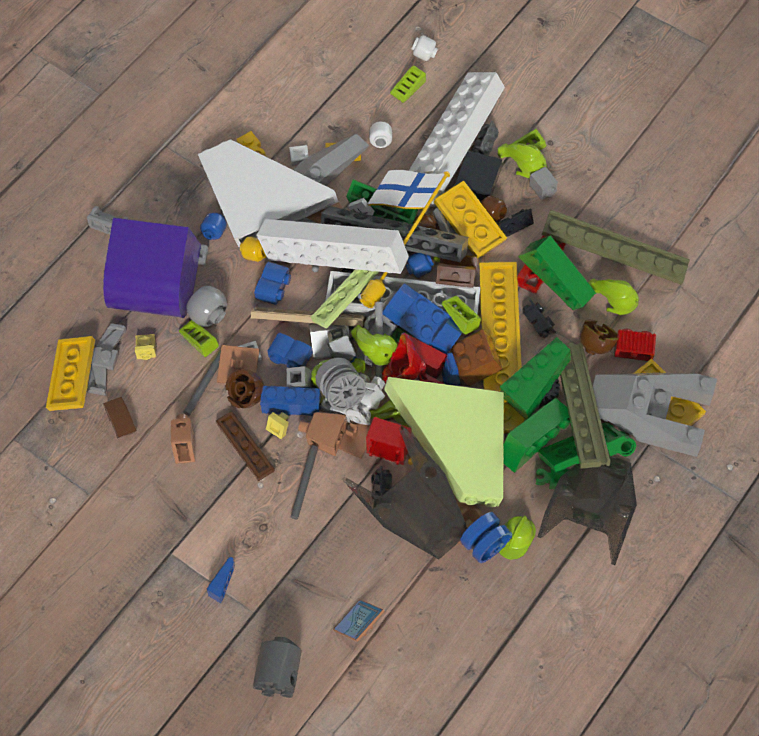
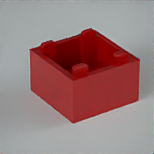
[366,417,412,465]

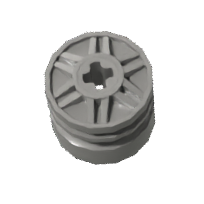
[316,358,366,410]

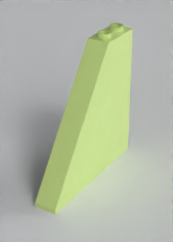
[384,377,504,507]

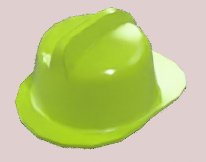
[499,516,536,560]

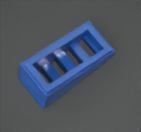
[442,353,461,386]
[207,557,235,603]

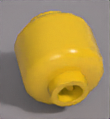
[240,236,266,262]

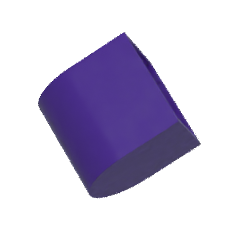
[103,218,201,318]

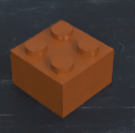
[451,329,503,386]

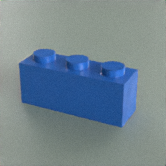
[260,386,321,416]

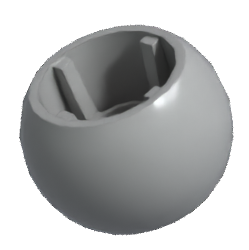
[186,286,227,327]

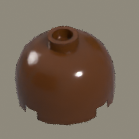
[579,319,619,355]
[225,370,264,408]

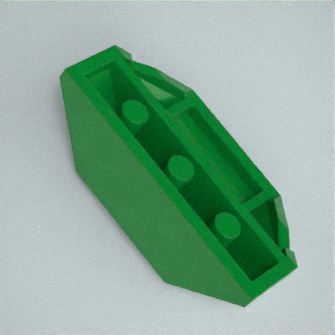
[346,179,418,224]

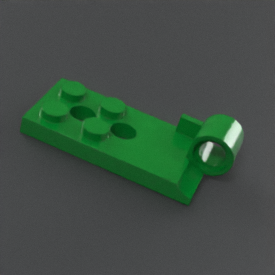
[538,422,636,472]

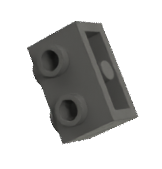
[327,325,356,361]

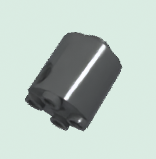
[253,637,302,698]

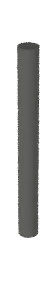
[183,350,221,416]
[291,445,318,520]

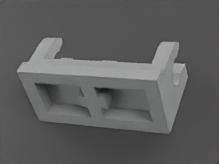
[87,206,128,235]

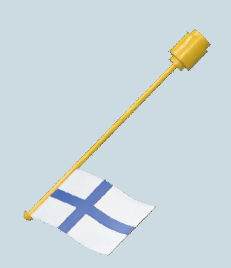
[360,170,450,308]

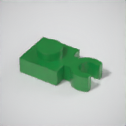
[535,469,571,491]

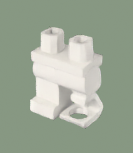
[330,374,385,425]

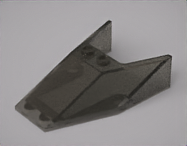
[342,426,468,559]
[537,456,637,565]

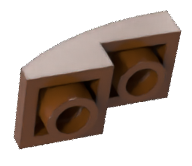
[103,397,137,439]

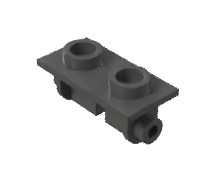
[472,121,499,156]

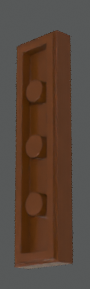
[216,411,275,482]

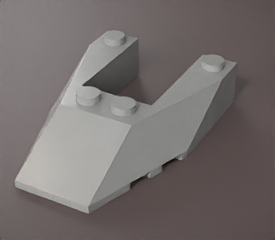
[593,373,717,457]

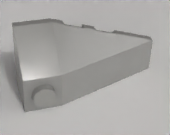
[293,134,369,186]

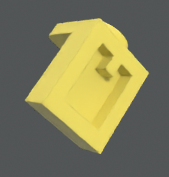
[135,334,156,360]

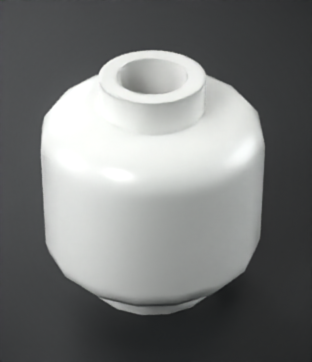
[411,35,438,61]
[369,122,392,148]

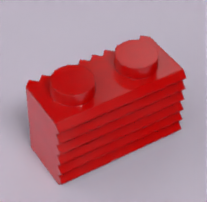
[614,328,656,361]

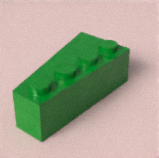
[518,236,596,310]
[500,337,571,420]
[503,398,570,473]

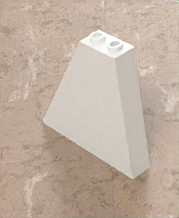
[198,139,339,247]

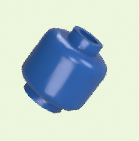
[200,212,227,240]
[405,252,434,278]

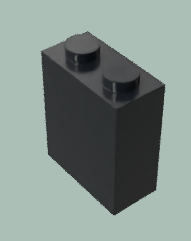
[455,151,502,202]

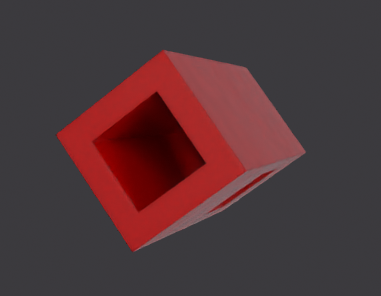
[397,334,447,378]

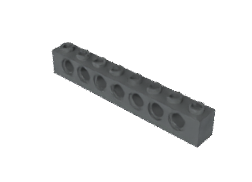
[321,206,469,262]

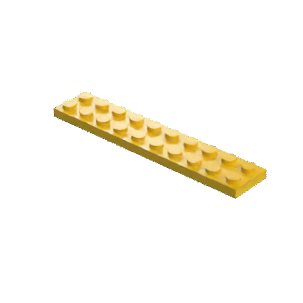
[479,262,524,434]

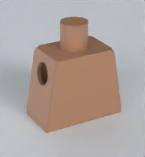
[298,412,348,456]
[171,414,195,464]

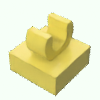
[266,412,289,439]

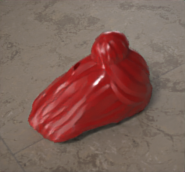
[389,333,426,380]

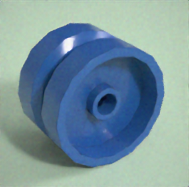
[460,512,512,563]

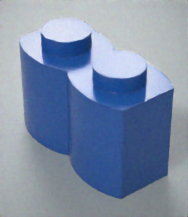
[254,262,291,305]
[267,333,313,368]

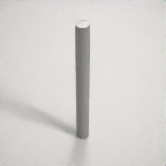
[375,302,383,379]

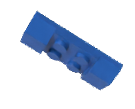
[383,283,463,355]

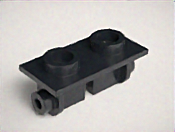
[497,208,534,237]
[522,299,556,338]
[371,466,392,510]

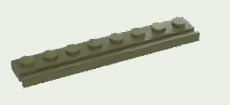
[541,210,690,285]
[560,342,610,468]

